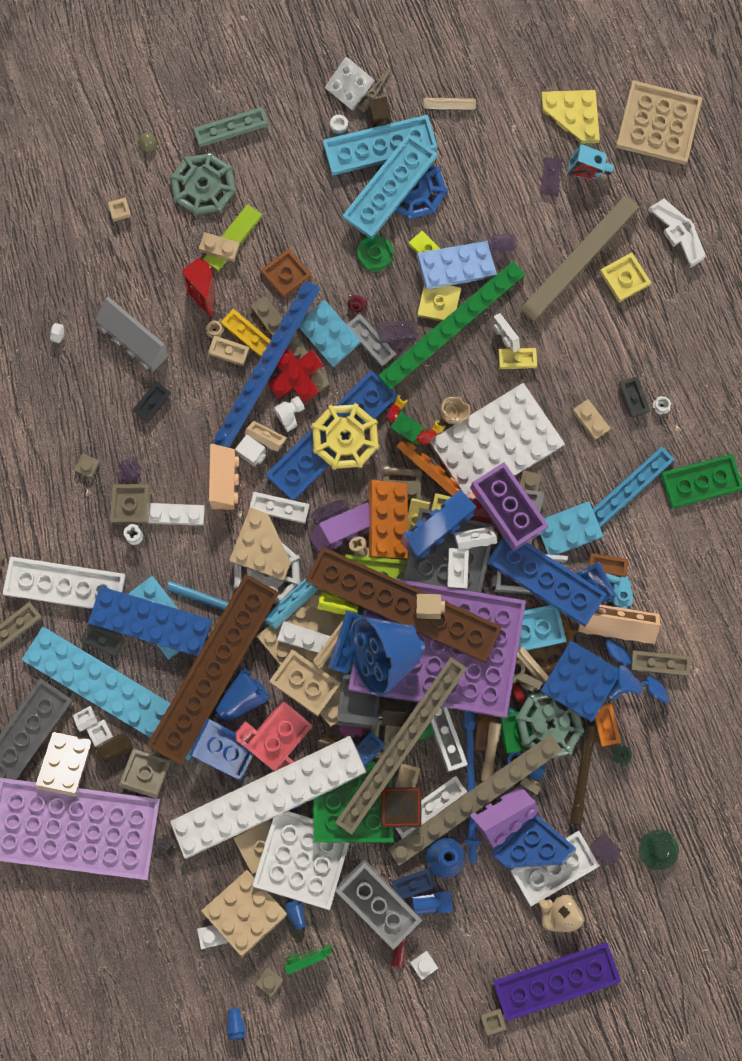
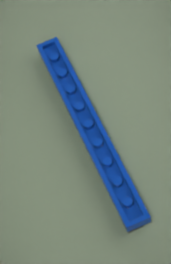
[212,282,320,448]

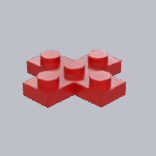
[268,347,324,403]

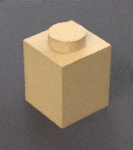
[416,594,445,619]

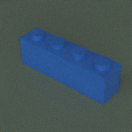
[401,490,476,560]

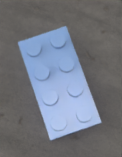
[416,241,497,290]

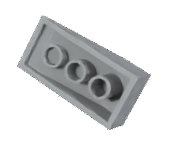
[336,859,422,950]

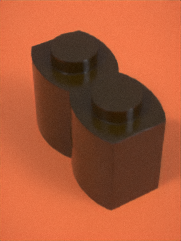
[378,698,407,727]

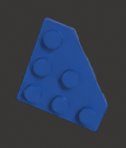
[491,814,576,868]

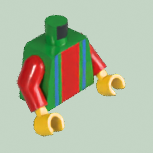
[386,395,445,446]

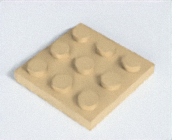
[202,870,287,957]

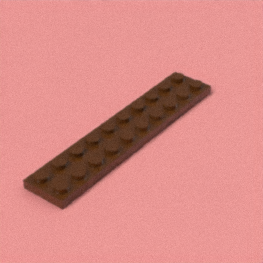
[305,547,502,664]
[147,574,280,765]

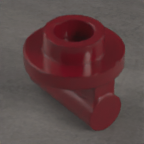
[347,294,368,312]

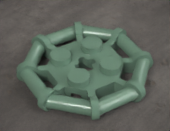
[169,152,237,216]
[515,692,585,759]

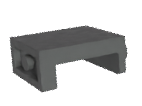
[336,672,379,730]

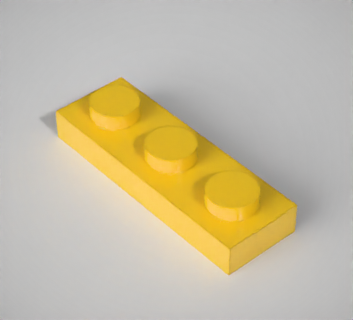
[221,309,271,358]

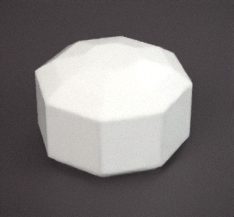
[50,323,65,343]

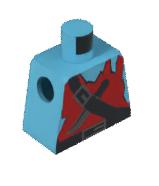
[567,144,614,180]

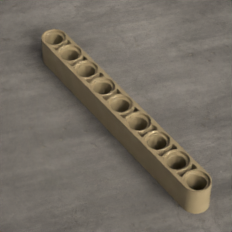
[520,195,640,323]

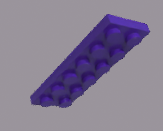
[493,942,621,1021]

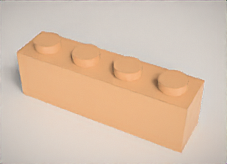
[578,605,660,644]

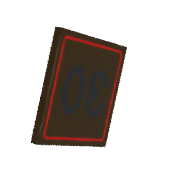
[381,787,422,828]

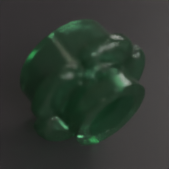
[613,746,632,765]

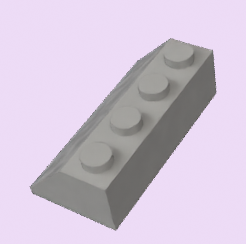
[96,297,168,372]

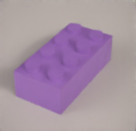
[470,462,549,552]

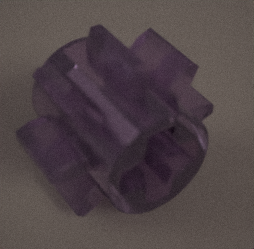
[118,459,142,483]

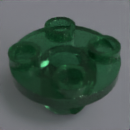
[638,830,679,870]

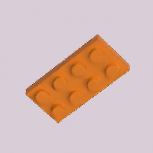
[369,480,408,560]

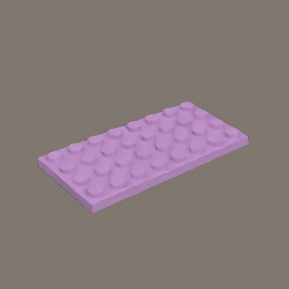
[0,778,160,880]

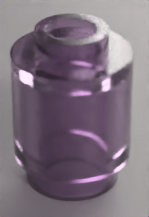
[488,233,517,254]

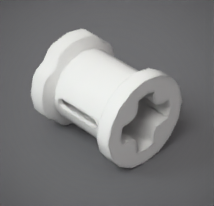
[124,524,143,545]

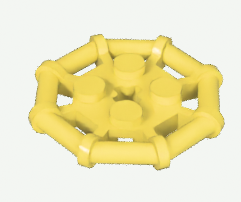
[311,403,380,470]

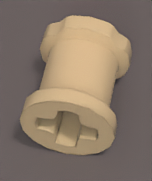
[349,537,369,557]

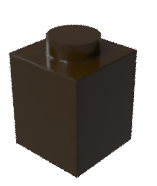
[368,97,391,128]

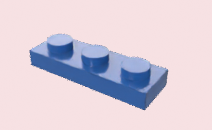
[328,611,363,674]

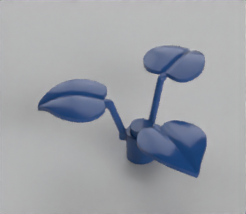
[605,638,670,704]

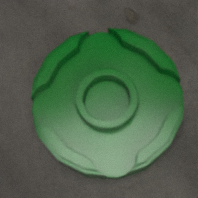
[357,235,394,272]

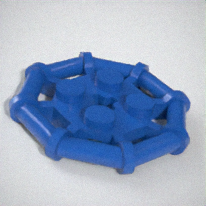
[395,164,448,220]

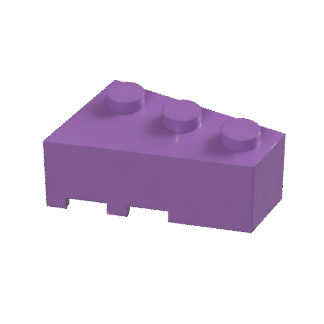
[309,502,369,554]

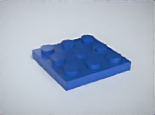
[541,641,618,722]

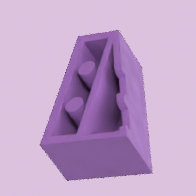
[470,786,539,848]

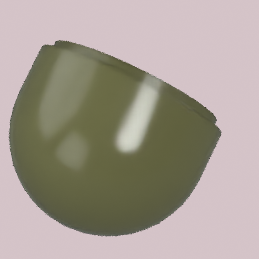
[138,132,157,152]

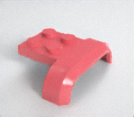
[235,700,313,771]

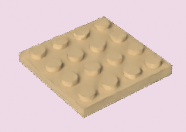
[616,80,703,165]

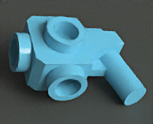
[606,573,633,609]

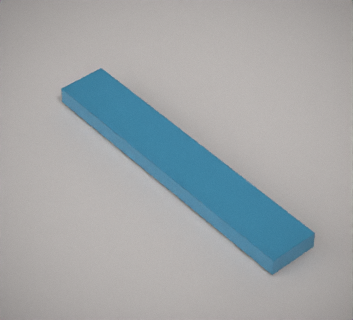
[593,447,675,528]

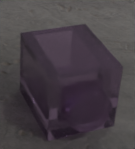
[589,834,622,865]

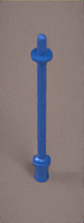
[461,711,482,864]

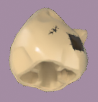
[538,895,584,932]

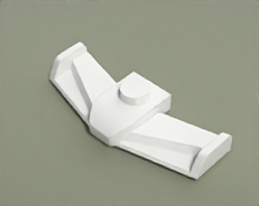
[648,199,706,268]

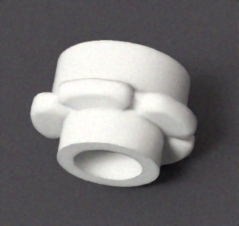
[653,396,671,414]

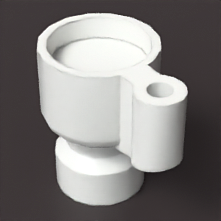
[273,396,305,432]

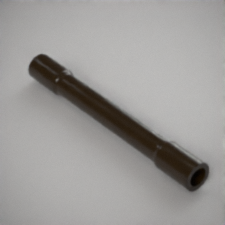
[570,725,597,825]

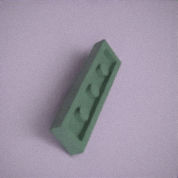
[193,107,269,147]

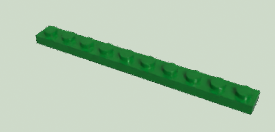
[378,261,525,391]

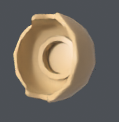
[440,397,470,425]

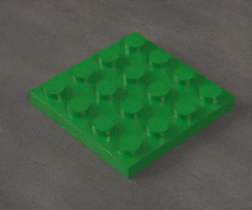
[313,762,394,843]

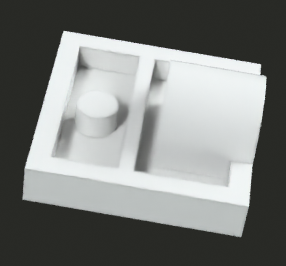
[325,57,374,110]

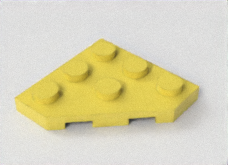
[541,90,600,144]

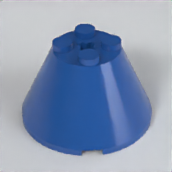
[350,616,425,697]

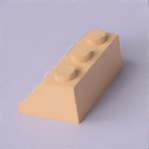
[209,444,239,510]

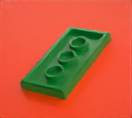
[660,454,742,510]

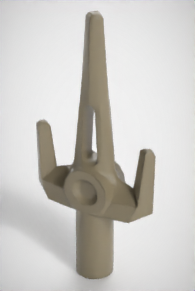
[359,68,391,113]

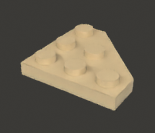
[229,507,291,581]

